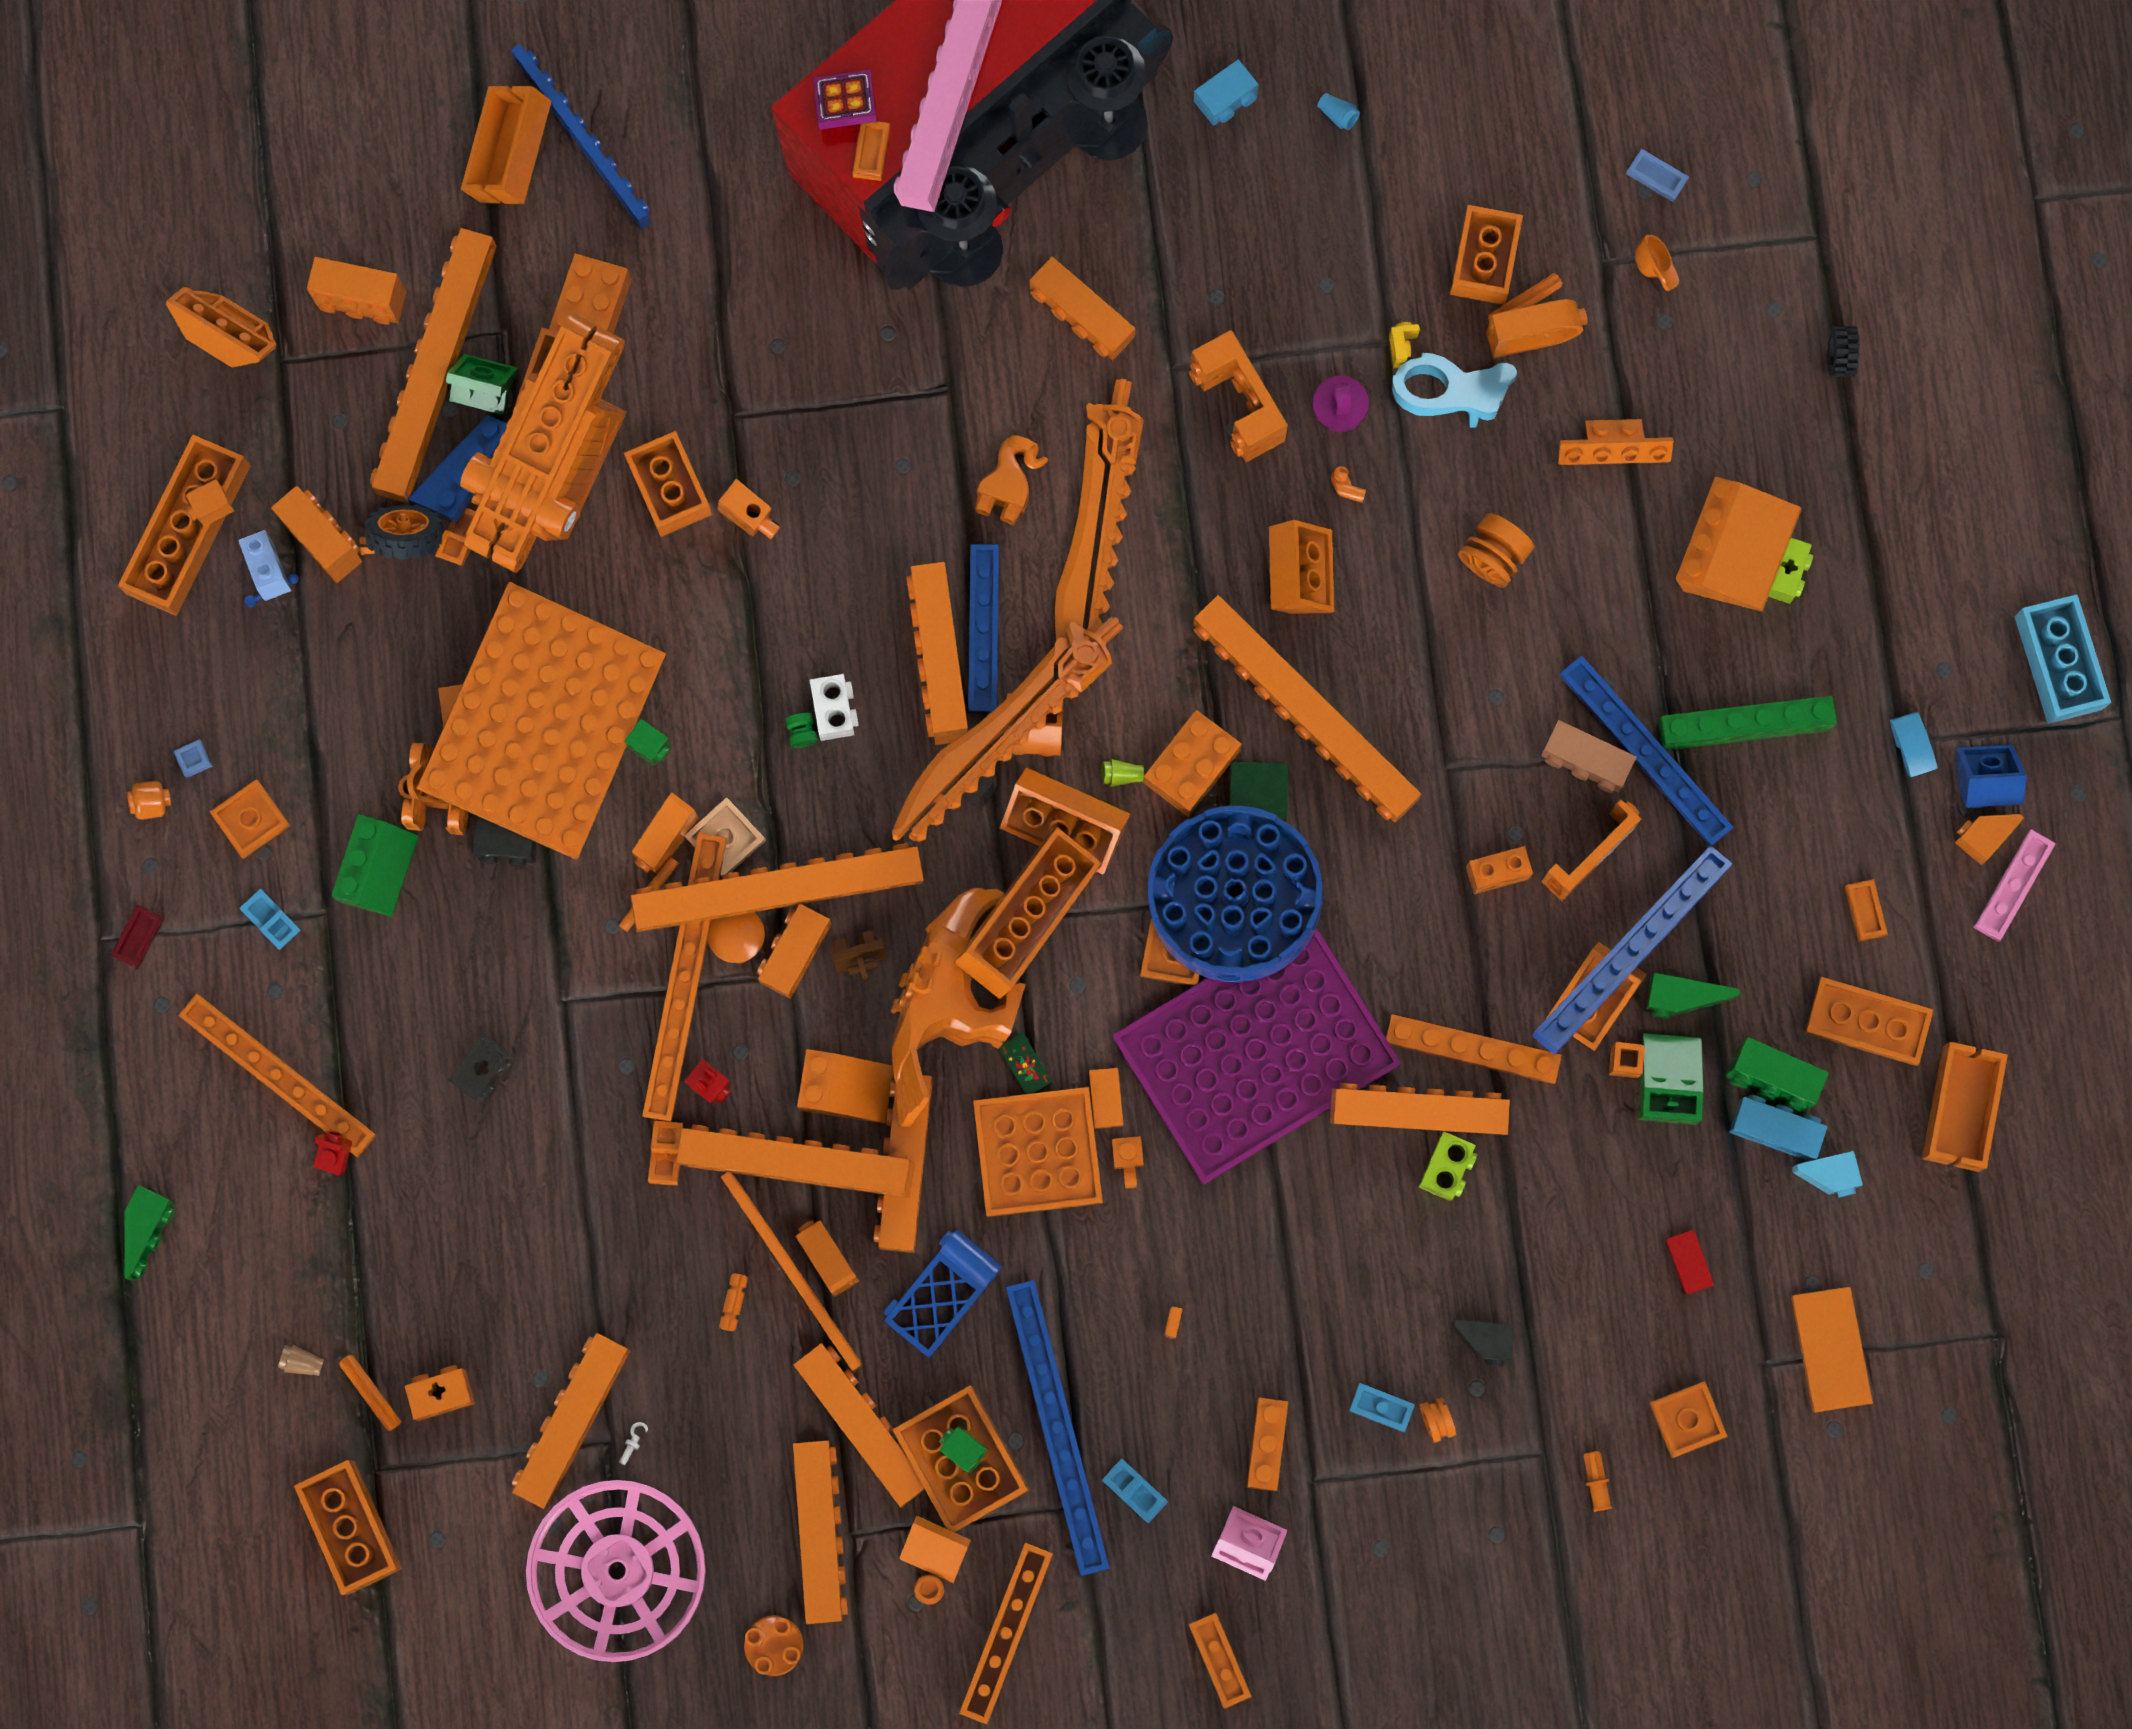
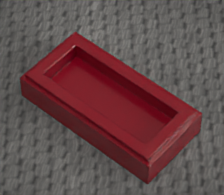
[110,905,165,969]

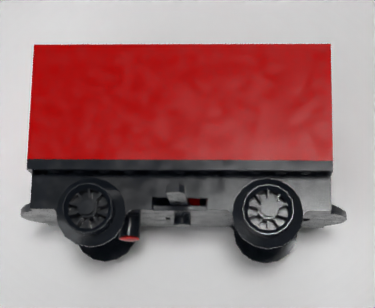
[771,0,1173,290]

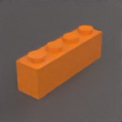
[1030,256,1136,361]

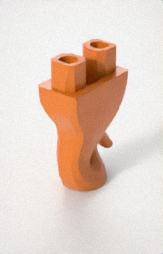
[975,435,1048,525]

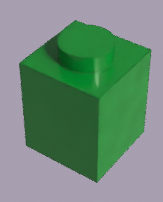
[624,719,671,767]

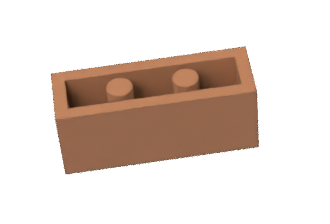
[1541,720,1637,793]

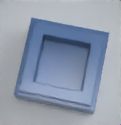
[173,739,213,778]

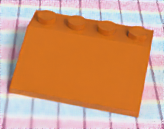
[1676,477,1802,612]
[892,1385,1030,1532]

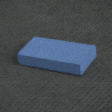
[1626,149,1689,203]

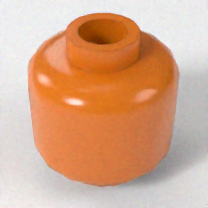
[127,781,171,820]

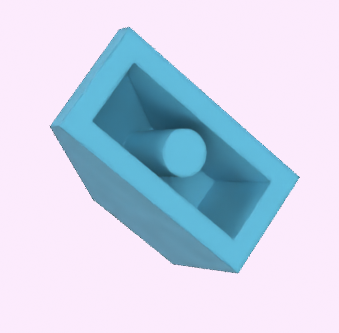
[1792,1151,1863,1198]

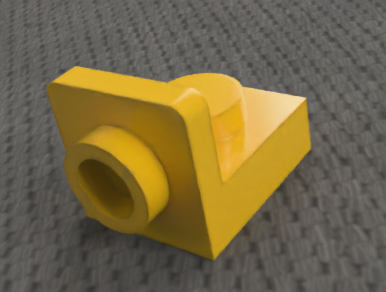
[1389,322,1420,368]

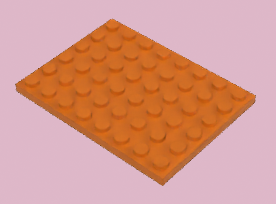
[416,582,666,860]

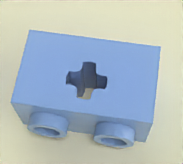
[238,530,291,601]

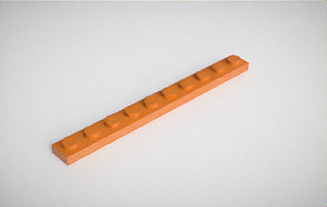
[642,833,727,1122]

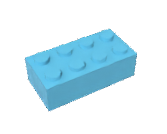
[2014,595,2111,724]

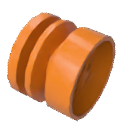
[1458,513,1535,588]

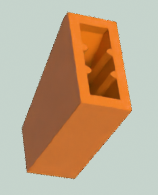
[632,793,700,874]
[795,1220,860,1297]

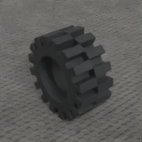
[1827,326,1860,377]

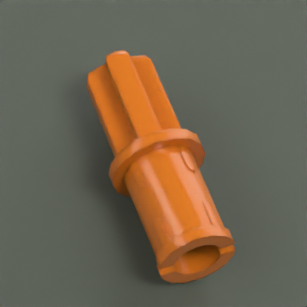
[1583,1451,1612,1512]

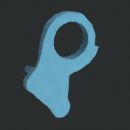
[1392,353,1517,428]

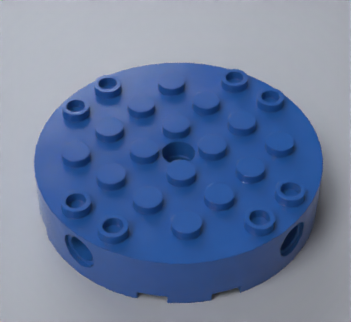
[1148,806,1322,982]

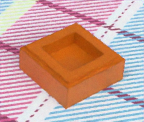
[1164,1307,1182,1339]

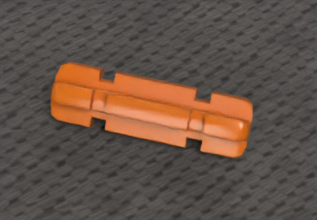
[719,1273,748,1332]

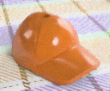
[1635,234,1679,291]

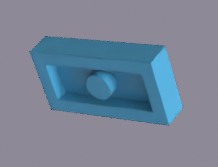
[1349,1383,1415,1432]

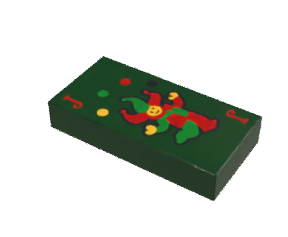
[999,1033,1052,1094]

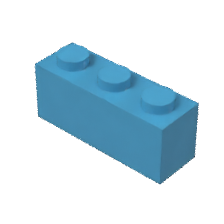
[1729,1095,1828,1161]

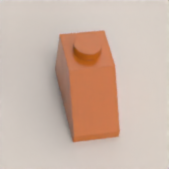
[1955,814,2024,865]

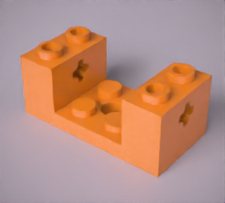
[1189,330,1288,462]

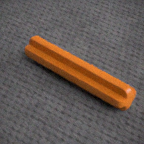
[1488,273,1563,322]
[339,1355,401,1431]

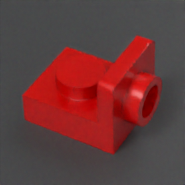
[313,1131,352,1176]

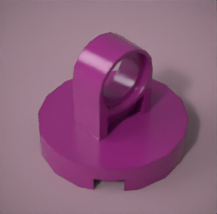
[1312,375,1369,432]

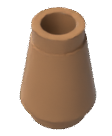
[278,1344,324,1376]

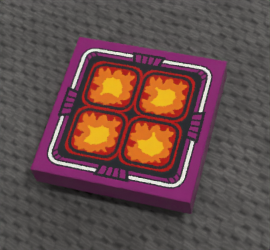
[813,70,877,130]

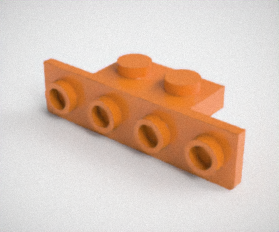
[1558,419,1674,465]

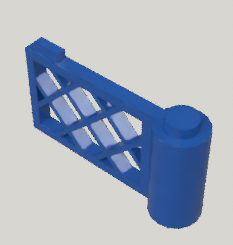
[883,1229,1003,1358]

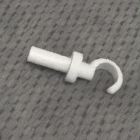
[619,1422,648,1465]

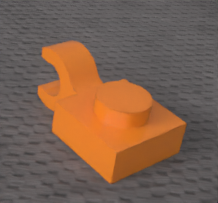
[1112,1136,1144,1189]

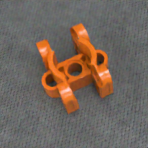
[398,742,469,836]

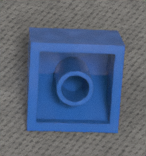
[1956,744,2027,808]

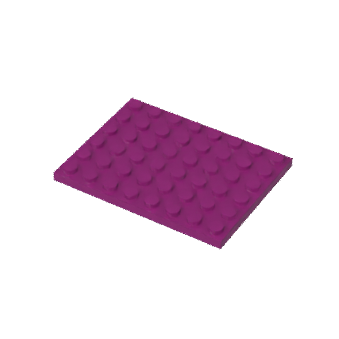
[1112,928,1402,1185]

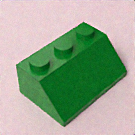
[331,814,419,918]

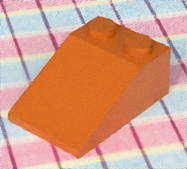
[1546,942,1647,1051]
[797,1049,893,1124]

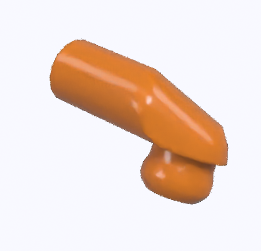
[1331,466,1366,503]

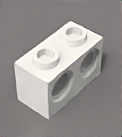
[810,674,859,741]

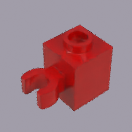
[684,1059,732,1107]

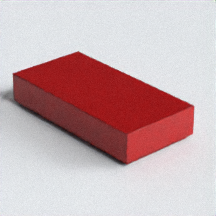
[1665,1230,1714,1295]

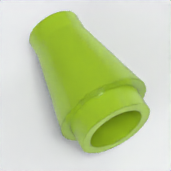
[1101,759,1144,787]

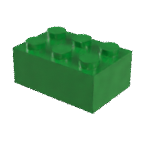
[1725,1037,1829,1113]

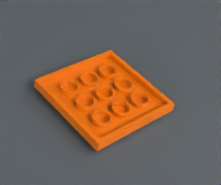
[973,1087,1103,1217]

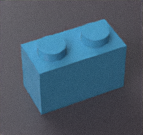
[1193,59,1259,126]

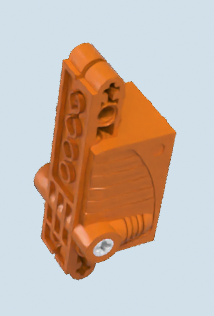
[460,314,627,573]

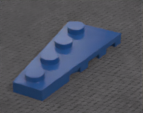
[408,415,507,523]

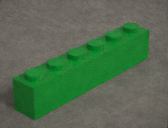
[1657,696,1837,750]

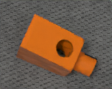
[717,479,781,539]

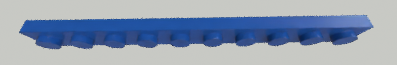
[1532,845,1733,1055]
[1006,1280,1110,1576]

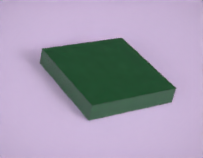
[1230,762,1288,822]

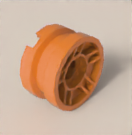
[1419,1397,1456,1443]

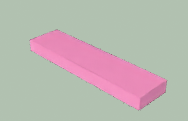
[1973,829,2056,942]

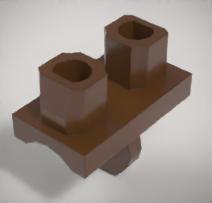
[831,930,887,980]

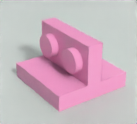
[1212,1506,1288,1581]

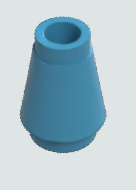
[1317,93,1360,130]

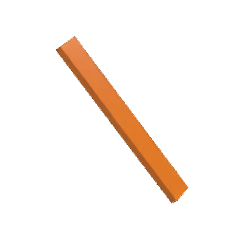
[178,993,376,1158]
[721,1171,863,1372]

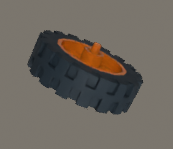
[365,503,443,560]

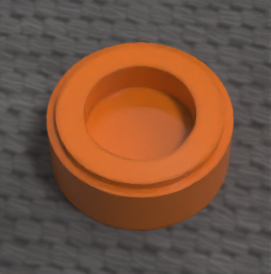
[914,1574,944,1605]

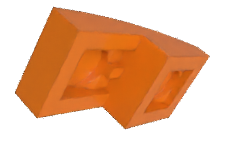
[435,508,476,566]
[648,1121,684,1186]

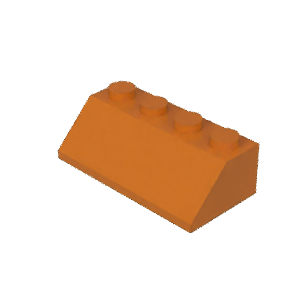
[1000,767,1131,875]

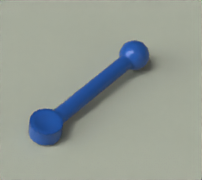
[244,573,299,607]

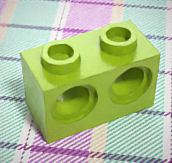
[1418,1131,1478,1202]

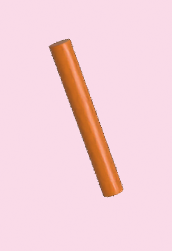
[618,857,679,932]

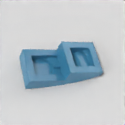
[1890,711,1938,777]
[239,888,300,950]
[1102,1458,1168,1524]

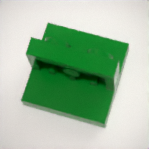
[446,354,518,415]

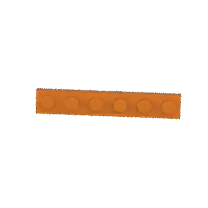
[1386,1014,1562,1084]

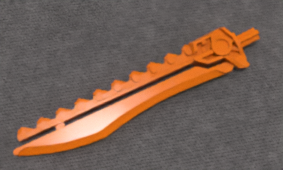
[1055,379,1144,683]
[892,617,1123,842]

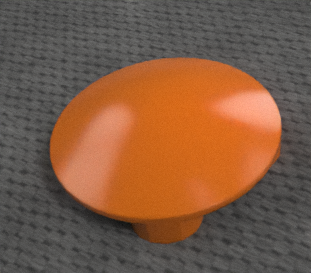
[708,912,765,964]
[744,1615,803,1676]

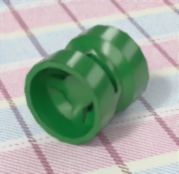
[785,713,818,748]

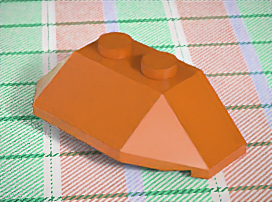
[166,287,276,368]

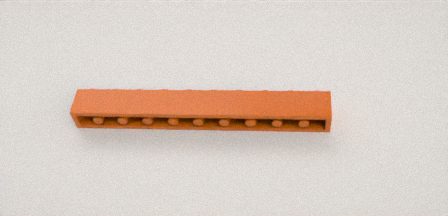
[370,228,497,503]
[1193,595,1422,823]
[631,843,923,932]

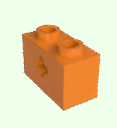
[1466,846,1533,894]
[405,1365,475,1421]

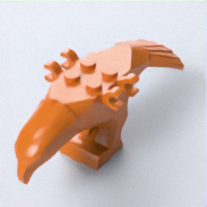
[891,888,1026,1128]

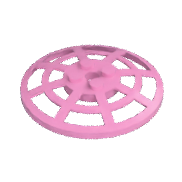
[526,1480,706,1662]

